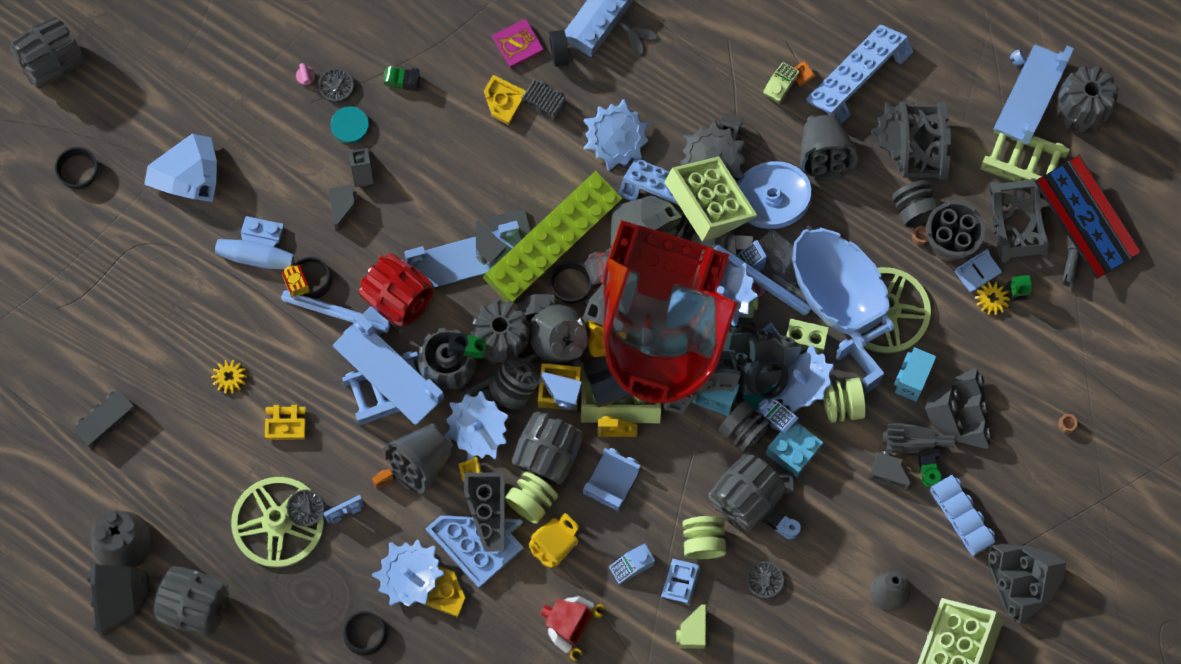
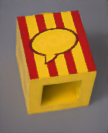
[281,265,310,299]

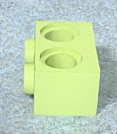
[786,319,829,355]

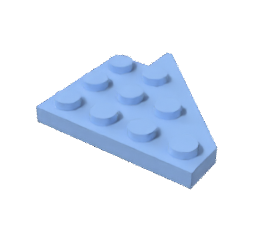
[426,516,524,588]

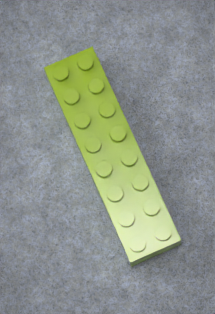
[483,171,622,303]

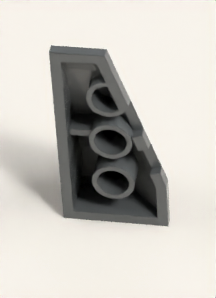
[464,473,505,552]

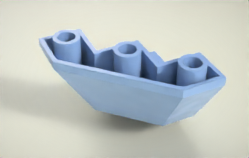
[144,134,217,202]

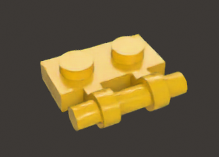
[265,405,306,440]

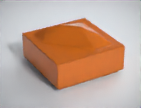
[794,60,816,87]
[372,469,394,489]

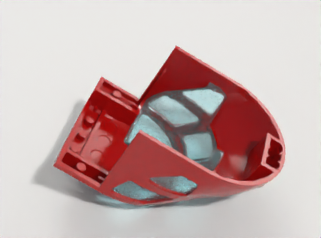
[603,220,738,403]

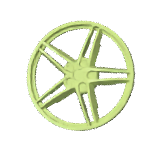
[850,267,931,354]
[231,477,324,568]

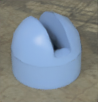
[1010,49,1026,66]

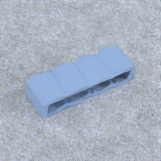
[930,475,996,557]

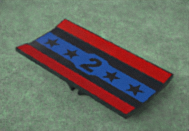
[1034,155,1141,280]

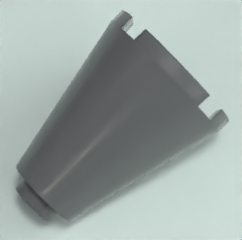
[870,571,910,611]

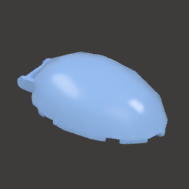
[792,228,894,348]

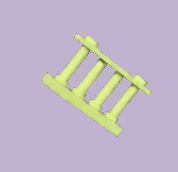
[980,130,1070,182]

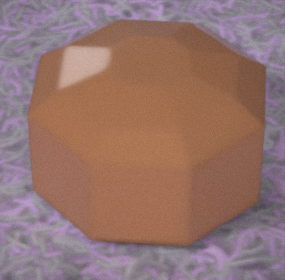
[911,226,929,246]
[1058,414,1078,434]

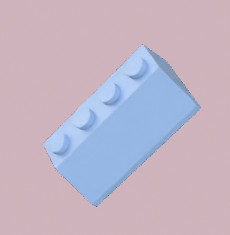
[565,0,633,58]

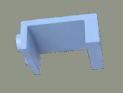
[835,338,884,395]
[583,448,640,511]

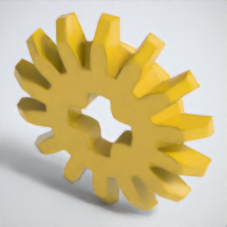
[975,282,1010,315]
[211,360,247,394]

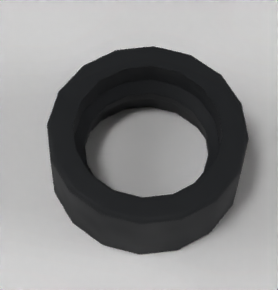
[549,30,569,67]

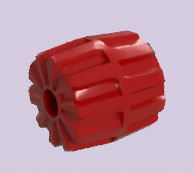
[359,253,434,327]

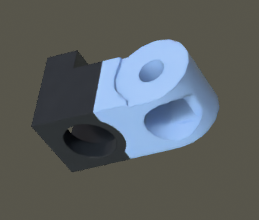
[762,503,801,539]

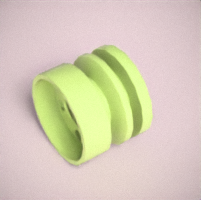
[823,378,865,423]
[504,471,558,524]
[683,516,726,559]

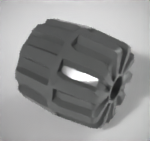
[10,17,83,88]
[1056,66,1118,133]
[471,299,530,367]
[418,327,477,395]
[512,412,583,484]
[708,454,785,531]
[154,566,229,636]

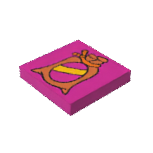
[492,19,543,68]

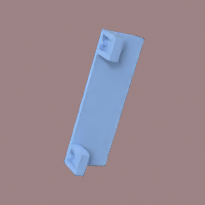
[806,25,913,123]
[994,44,1074,145]
[618,159,679,205]
[404,221,521,288]
[333,313,444,425]

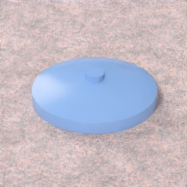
[737,161,812,229]

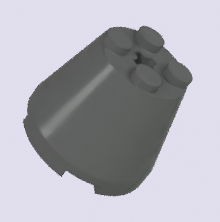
[800,114,858,181]
[926,200,986,262]
[529,304,588,364]
[383,424,453,494]
[91,511,152,567]

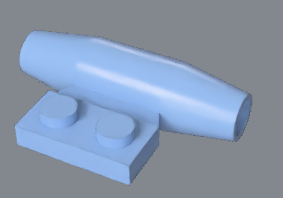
[215,216,295,270]

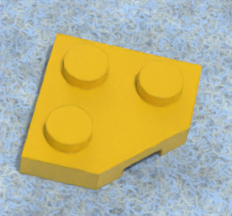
[484,75,526,125]
[597,416,637,437]
[421,566,465,617]

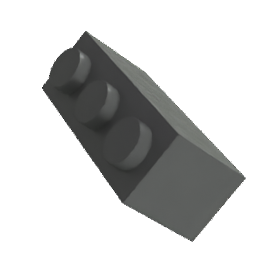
[73,390,136,451]

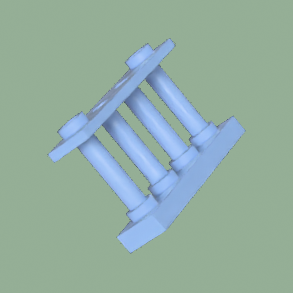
[342,352,418,426]

